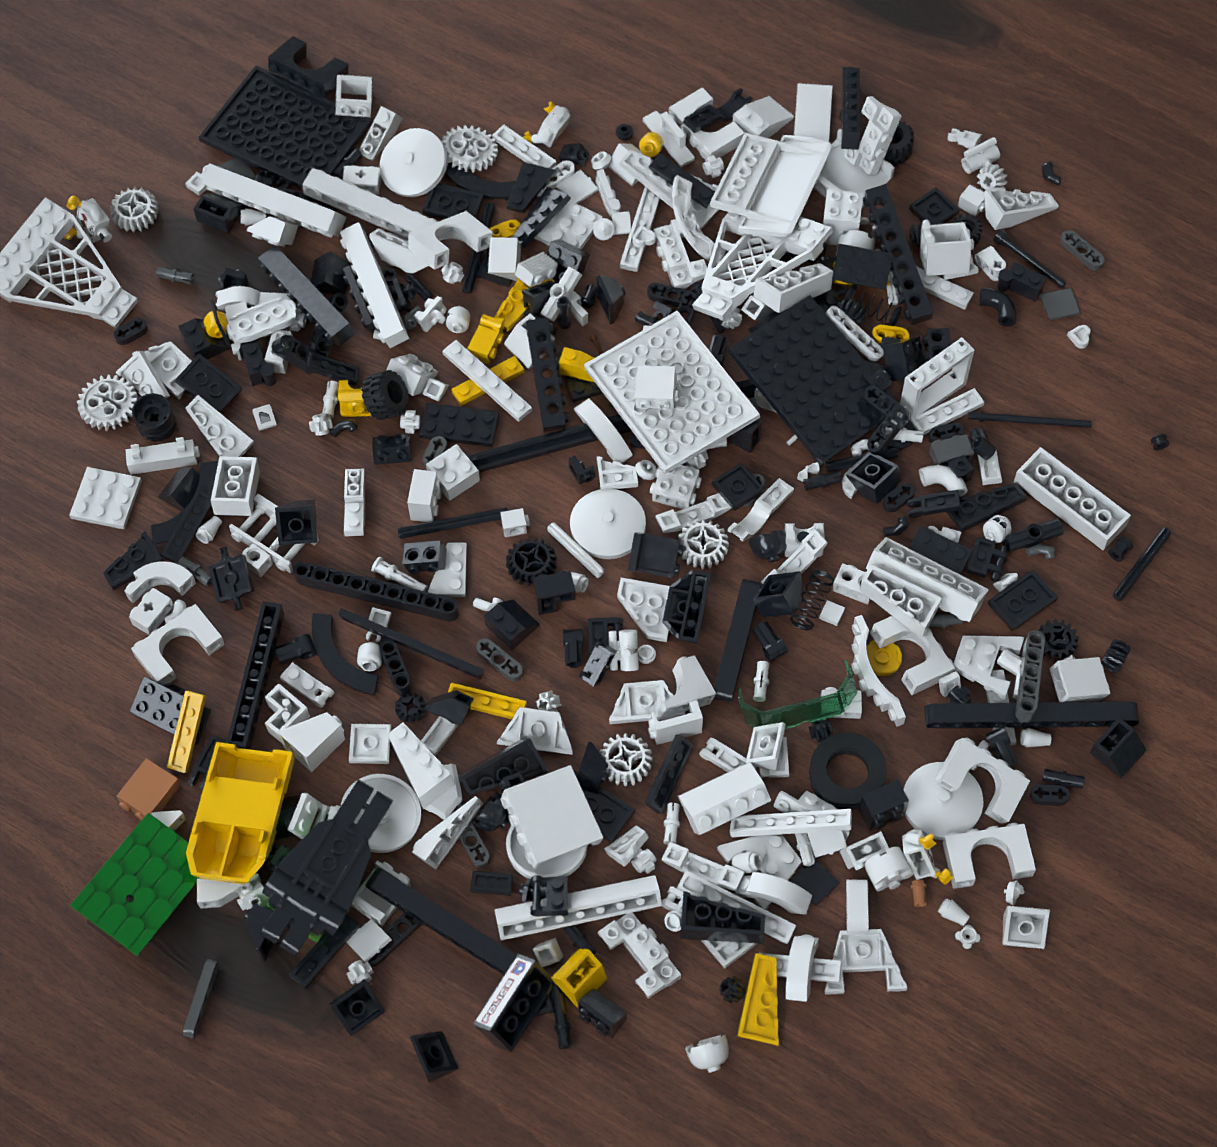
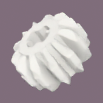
[977,164,1007,190]

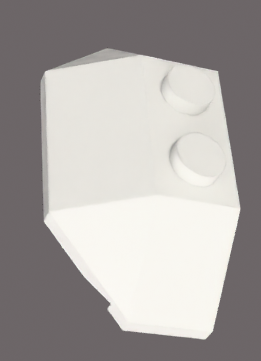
[369,229,429,273]

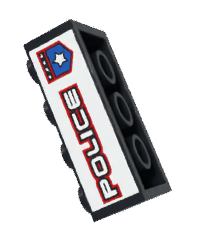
[473,954,556,1052]

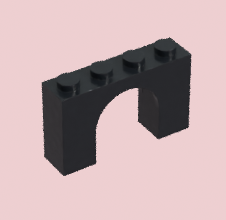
[268,36,349,98]

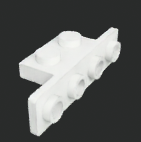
[643,111,694,167]
[774,790,850,841]

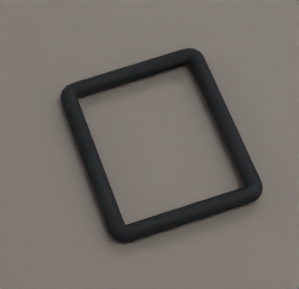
[210,299,231,348]

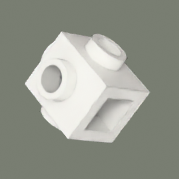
[237,879,269,910]

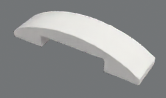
[574,399,633,464]
[656,493,731,533]
[761,528,828,584]
[662,842,744,891]

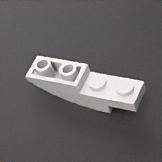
[344,469,365,536]

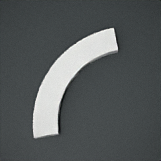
[672,175,726,266]

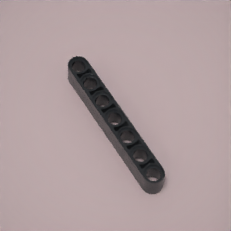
[713,579,762,703]

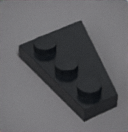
[506,162,557,214]
[103,531,164,590]

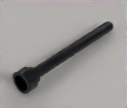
[993,229,1066,287]

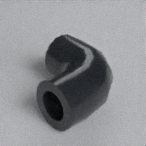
[979,288,1016,327]

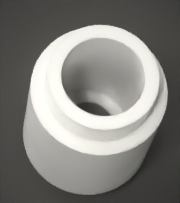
[732,852,763,873]

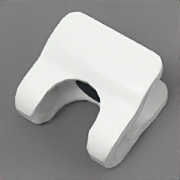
[784,523,825,558]

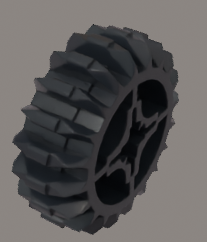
[506,537,557,587]

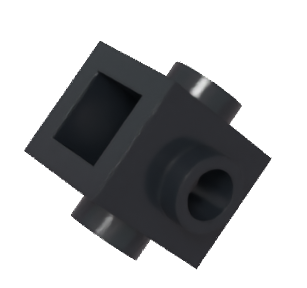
[264,843,292,873]

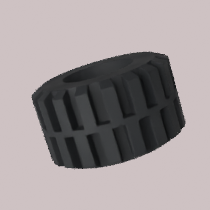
[883,121,914,166]
[362,370,409,420]

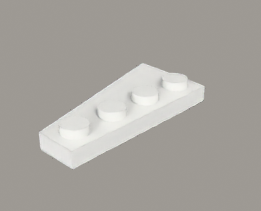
[185,395,254,457]

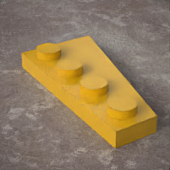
[494,278,555,332]
[737,953,779,1046]

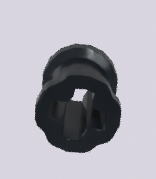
[1108,536,1133,562]

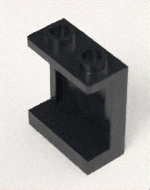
[628,532,684,579]

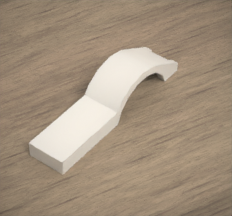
[216,286,297,310]
[728,478,794,542]

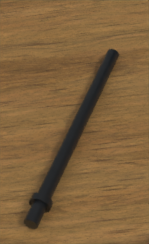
[968,411,1092,428]

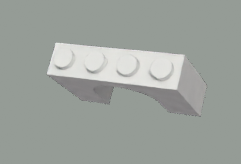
[669,87,744,159]
[408,211,492,270]
[131,604,225,684]
[870,616,955,695]
[934,738,1030,824]
[943,823,1036,889]

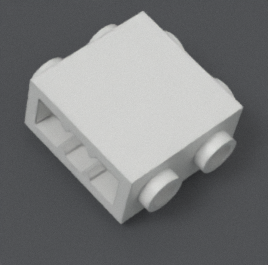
[635,365,679,410]
[650,465,702,509]

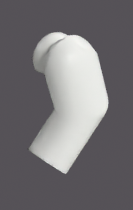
[163,600,186,623]

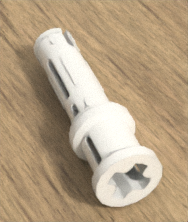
[371,557,428,592]

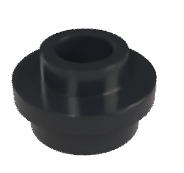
[616,124,633,141]

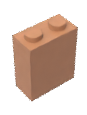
[116,759,181,820]

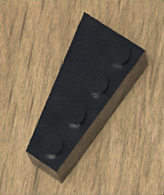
[458,735,549,795]
[681,891,765,944]

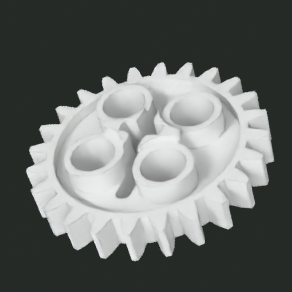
[442,125,498,172]
[77,375,138,431]

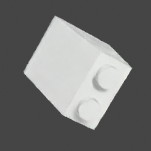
[279,712,345,772]

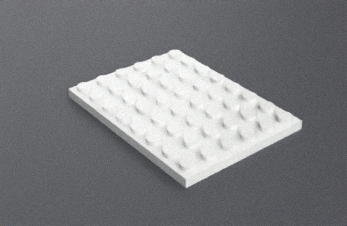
[584,311,760,474]

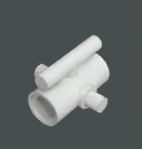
[961,137,1000,174]
[609,630,639,671]

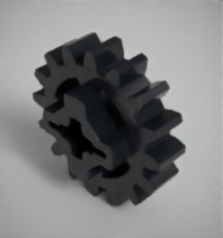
[1039,619,1079,661]

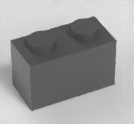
[929,434,974,467]

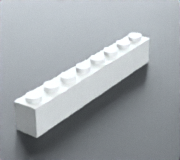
[303,168,438,239]
[340,222,410,348]
[494,875,662,940]

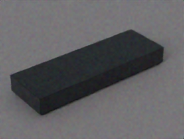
[305,351,360,386]

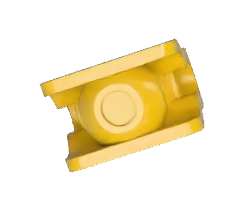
[338,380,371,417]

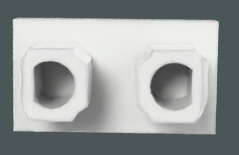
[414,296,447,332]

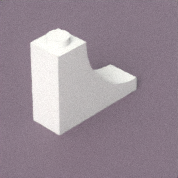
[657,655,716,718]

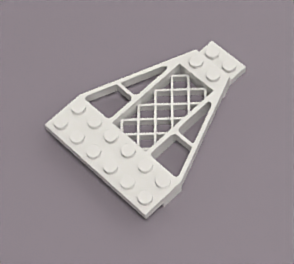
[0,198,138,329]
[693,212,832,321]

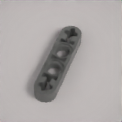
[451,803,490,868]
[183,959,219,1039]

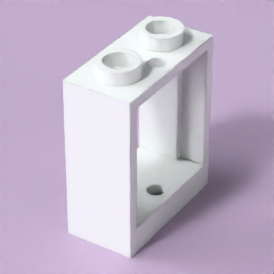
[336,75,372,117]

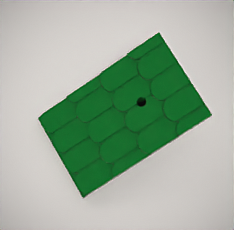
[70,812,200,956]

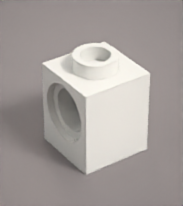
[500,508,530,537]
[242,543,273,577]

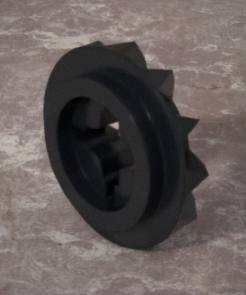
[395,692,426,723]

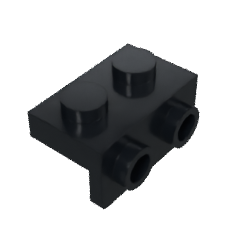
[372,434,411,465]

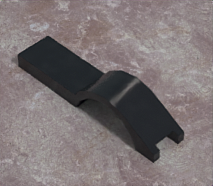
[683,88,752,133]

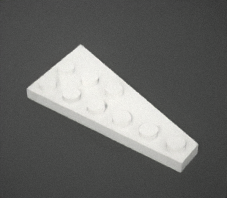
[619,150,720,230]

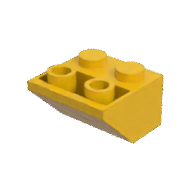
[551,949,607,1008]

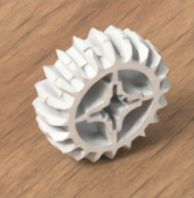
[110,187,159,232]
[678,519,729,570]
[600,733,652,787]

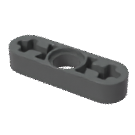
[1060,230,1104,271]
[476,638,523,682]

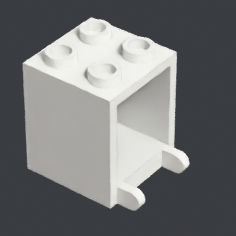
[823,189,868,245]
[920,220,974,276]

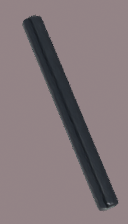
[462,203,495,294]
[397,507,508,539]

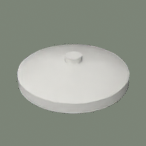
[380,128,447,197]
[570,489,646,559]
[904,762,983,840]
[340,774,421,853]
[506,825,588,879]

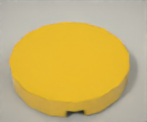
[866,640,902,676]

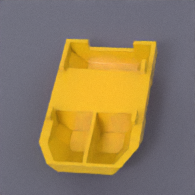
[186,742,295,885]

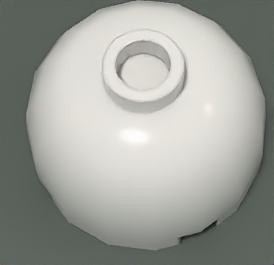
[685,1035,729,1072]

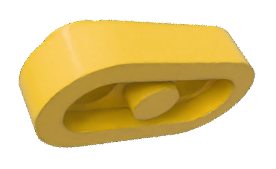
[490,219,521,238]
[872,325,909,344]

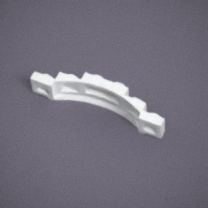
[851,615,906,727]

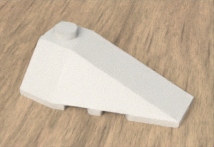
[984,187,1059,230]
[412,796,483,869]

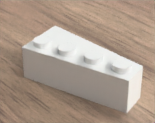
[388,723,455,809]

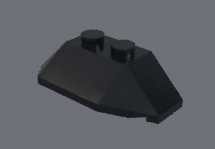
[662,570,712,644]

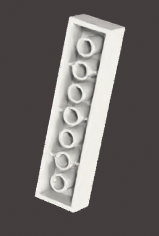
[202,163,346,238]

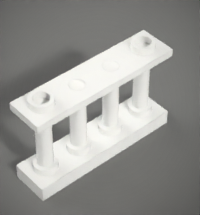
[229,494,319,574]

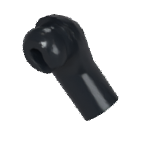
[883,516,909,537]

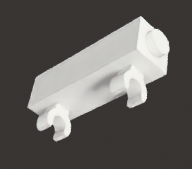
[126,437,200,475]

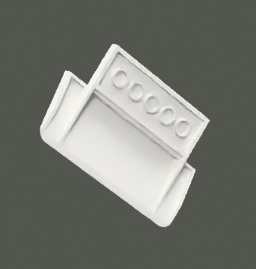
[710,133,832,237]

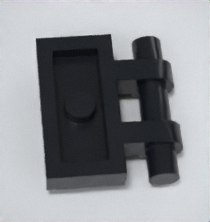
[966,537,1008,582]

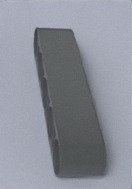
[1015,630,1045,722]

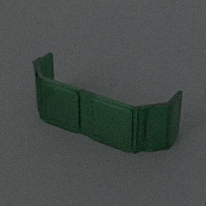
[738,660,857,729]

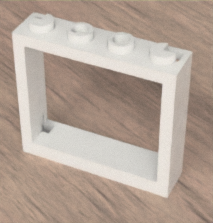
[900,338,974,421]

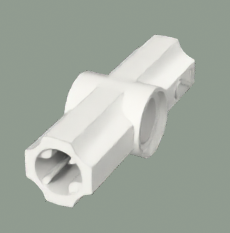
[540,267,582,322]

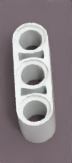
[846,879,868,933]

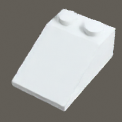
[733,96,794,138]

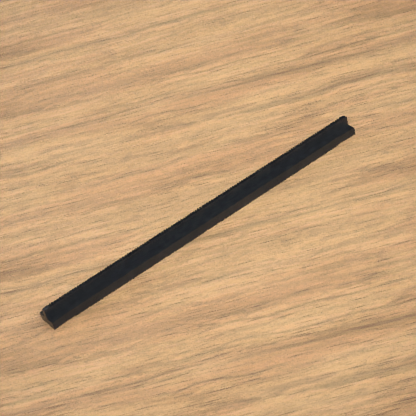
[469,379,756,473]

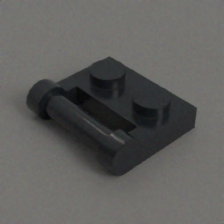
[588,617,623,656]
[530,875,568,917]

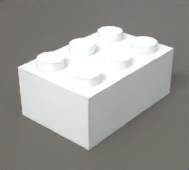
[211,456,260,516]

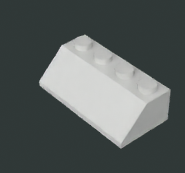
[678,762,771,835]

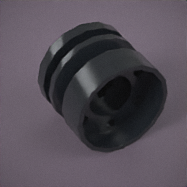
[132,393,176,442]

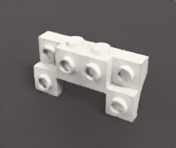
[844,96,902,175]
[653,219,707,290]
[598,912,681,999]

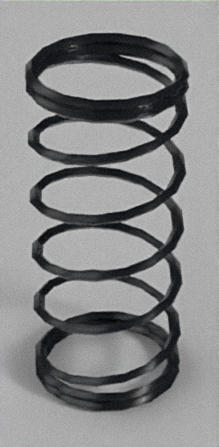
[844,284,902,326]
[790,570,835,631]

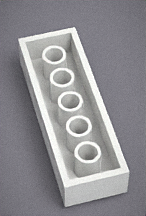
[1014,447,1131,550]
[866,537,989,622]

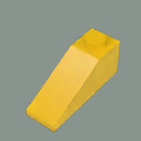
[559,347,594,382]

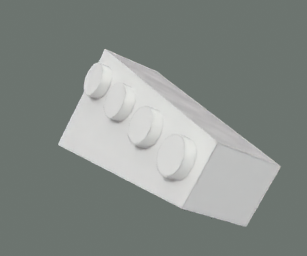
[754,263,833,313]
[860,565,941,639]

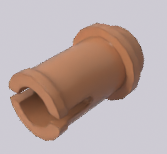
[910,880,927,907]

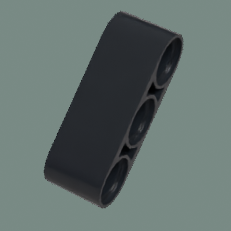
[379,639,412,696]

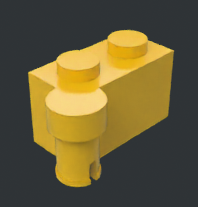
[467,314,505,365]

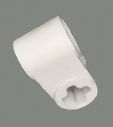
[974,246,1006,281]

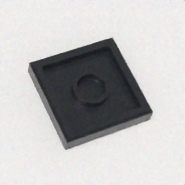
[909,188,960,225]
[711,462,765,511]

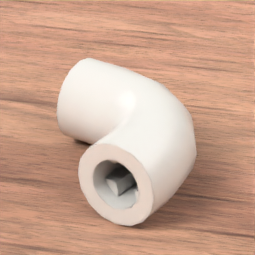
[919,465,968,497]

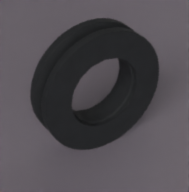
[809,733,887,810]

